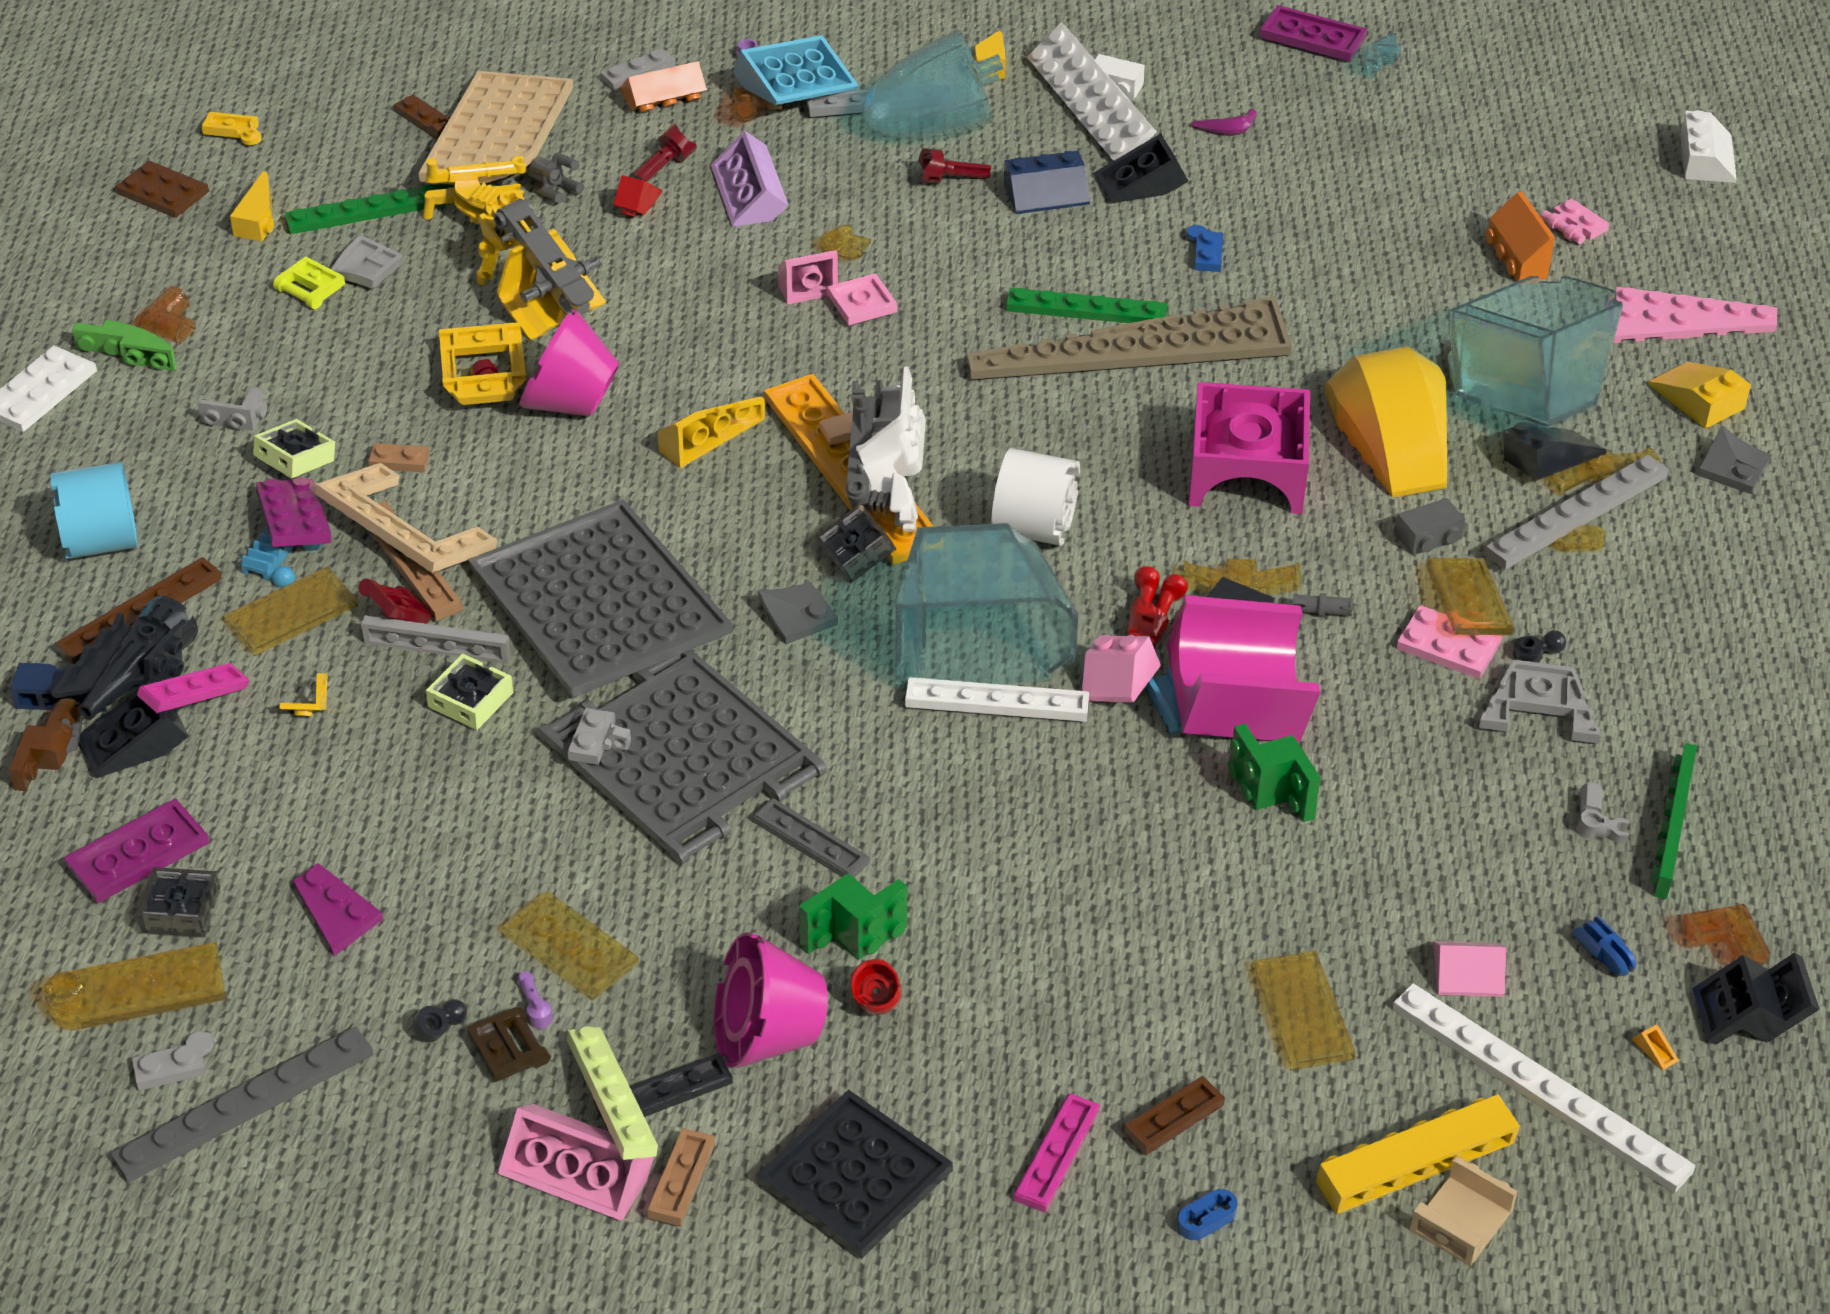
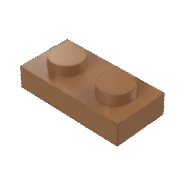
[368,443,430,472]

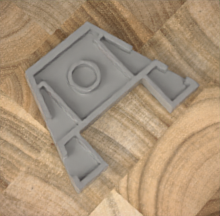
[1479,660,1601,744]

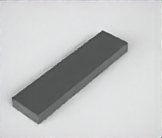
[752,798,870,877]

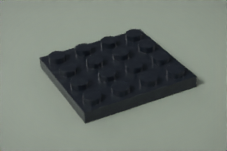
[757,1089,953,1259]

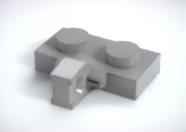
[568,708,631,765]

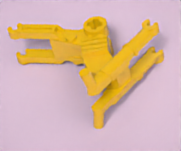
[423,156,526,285]

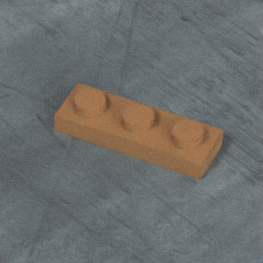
[647,1128,715,1227]

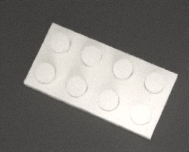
[0,345,97,432]

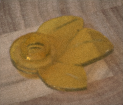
[820,225,871,259]

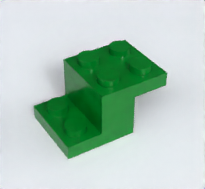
[1228,723,1321,822]
[799,873,908,960]

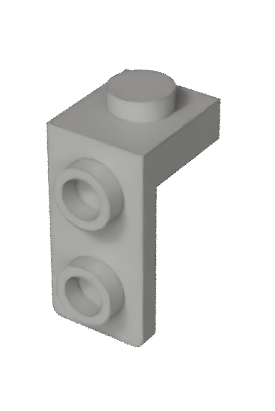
[198,388,267,431]

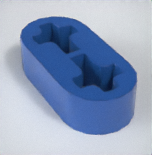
[1177,1189,1238,1240]

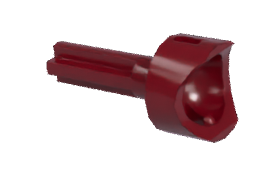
[633,124,697,182]
[918,148,991,184]

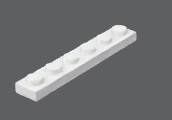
[905,677,1089,722]

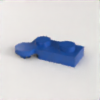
[1187,225,1223,272]

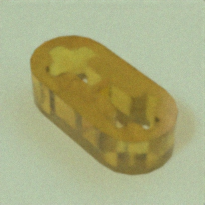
[1551,525,1606,553]

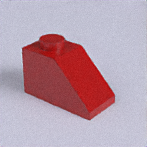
[613,175,662,217]

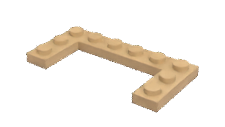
[315,463,497,573]

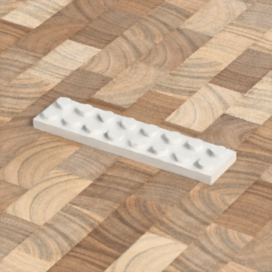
[1027,22,1157,161]

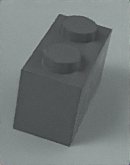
[1395,498,1465,555]

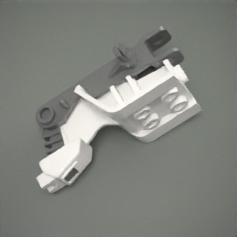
[846,367,926,532]

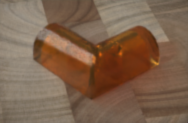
[732,88,783,123]
[135,286,196,344]
[1682,904,1770,966]

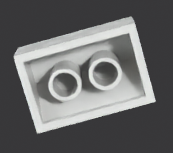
[1680,110,1736,183]

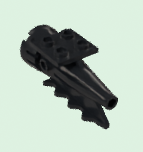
[51,596,198,720]

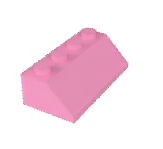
[498,1104,654,1221]

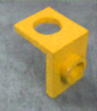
[279,673,328,716]

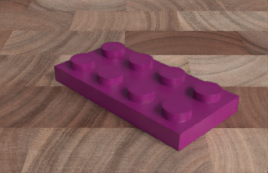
[1260,5,1367,62]
[256,477,331,547]
[64,798,210,904]

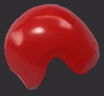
[850,959,902,1016]

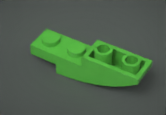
[72,319,177,371]

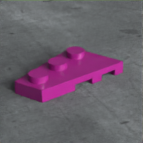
[294,863,383,956]

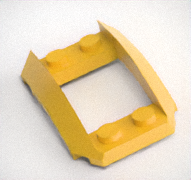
[439,322,526,405]

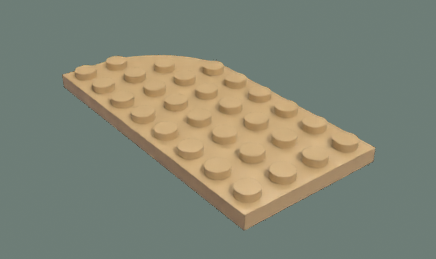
[419,71,573,185]

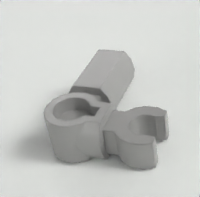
[1576,782,1629,843]

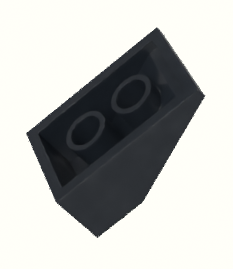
[1095,133,1188,203]
[1503,422,1607,480]
[79,681,189,778]

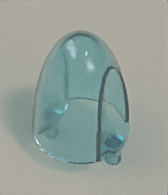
[862,30,1004,139]

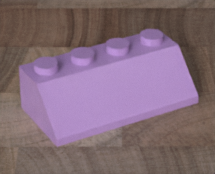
[711,130,788,226]

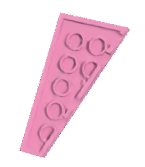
[1612,287,1777,343]

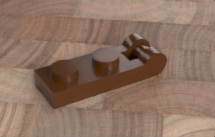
[394,94,451,139]

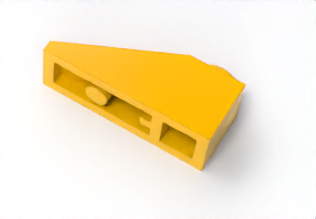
[230,171,274,242]

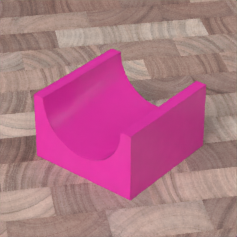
[1189,382,1310,514]
[1167,595,1321,742]

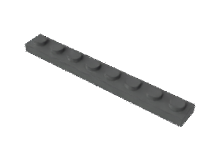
[111,1026,373,1183]

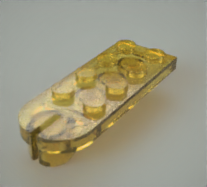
[43,942,226,1030]

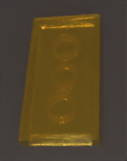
[1426,558,1514,635]
[224,566,358,656]
[500,891,639,1001]
[1252,951,1356,1071]

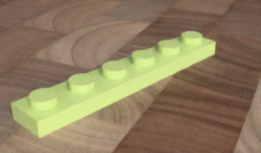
[567,1026,658,1160]

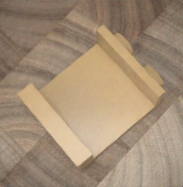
[1410,1156,1518,1267]

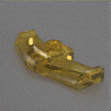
[1547,448,1661,496]
[1183,559,1301,595]

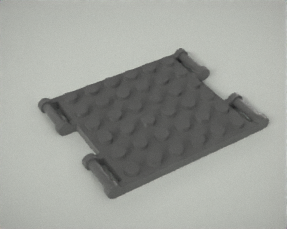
[536,650,827,866]

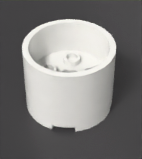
[992,448,1080,546]

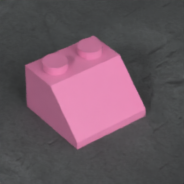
[778,250,838,304]
[1082,635,1161,702]

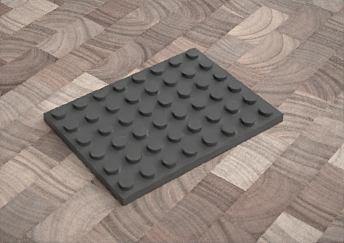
[468,499,733,698]

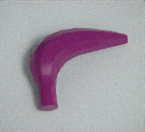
[1191,109,1257,136]

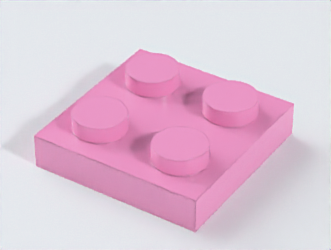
[827,273,897,326]

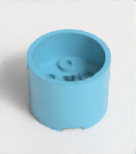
[50,462,138,559]

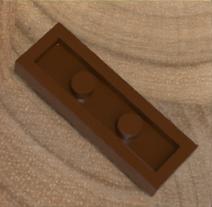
[1124,1076,1225,1155]

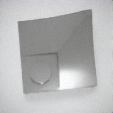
[331,235,404,289]

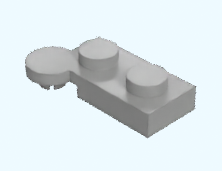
[132,1031,214,1091]

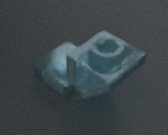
[1365,33,1401,79]

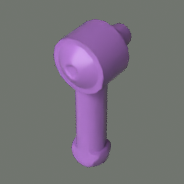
[518,971,553,1029]

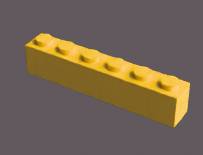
[1316,1094,1520,1215]

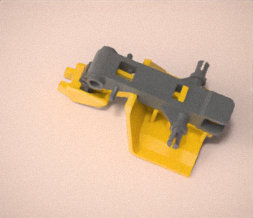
[478,199,606,341]

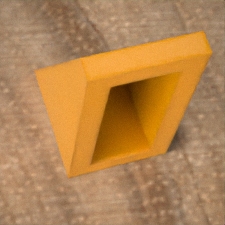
[1631,1024,1679,1070]

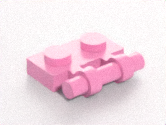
[1541,198,1609,244]

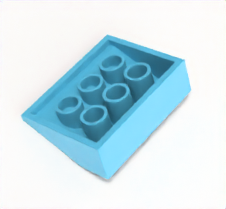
[733,35,859,105]

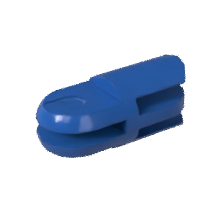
[1573,915,1636,976]

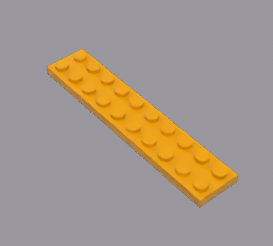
[764,374,944,566]

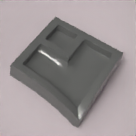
[1698,426,1772,494]
[758,582,838,644]

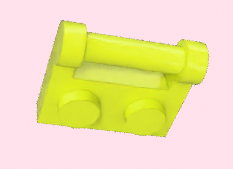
[273,257,345,310]

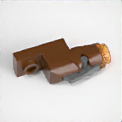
[9,698,82,791]

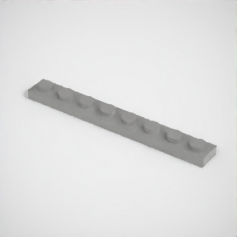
[1485,455,1669,570]

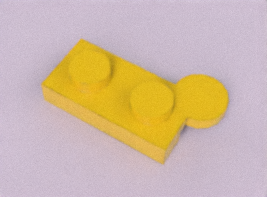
[202,112,261,145]

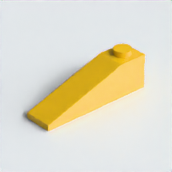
[658,396,765,468]

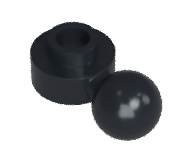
[1513,630,1566,663]
[412,999,467,1042]

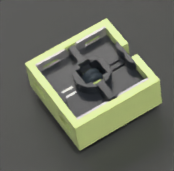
[253,419,335,478]
[426,653,513,730]

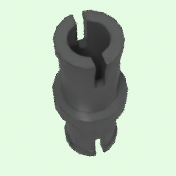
[1293,593,1353,617]

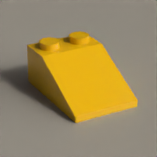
[1648,362,1751,429]

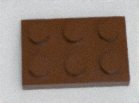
[115,161,209,218]

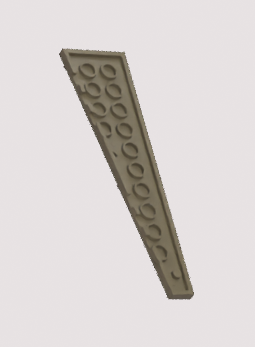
[967,296,1292,379]

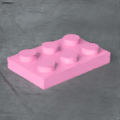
[1397,605,1503,679]

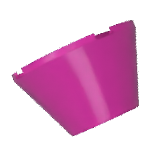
[519,309,620,416]
[714,932,828,1068]

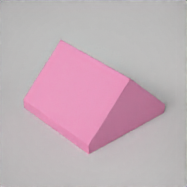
[1433,941,1506,997]

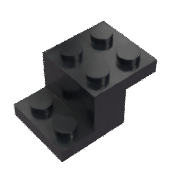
[1692,952,1820,1044]

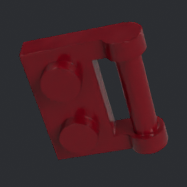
[358,578,433,624]

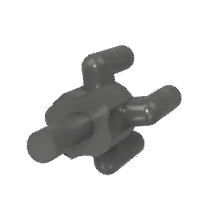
[526,152,584,203]

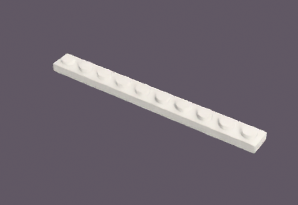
[1392,983,1696,1193]

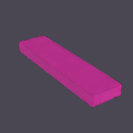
[137,663,249,713]
[1013,1093,1100,1213]

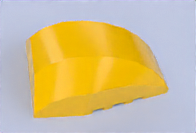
[1324,346,1447,497]

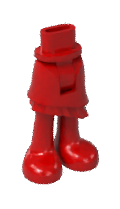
[1127,566,1188,650]

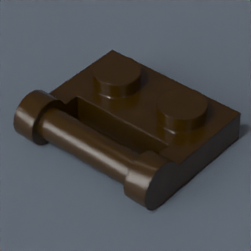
[467,1007,551,1082]

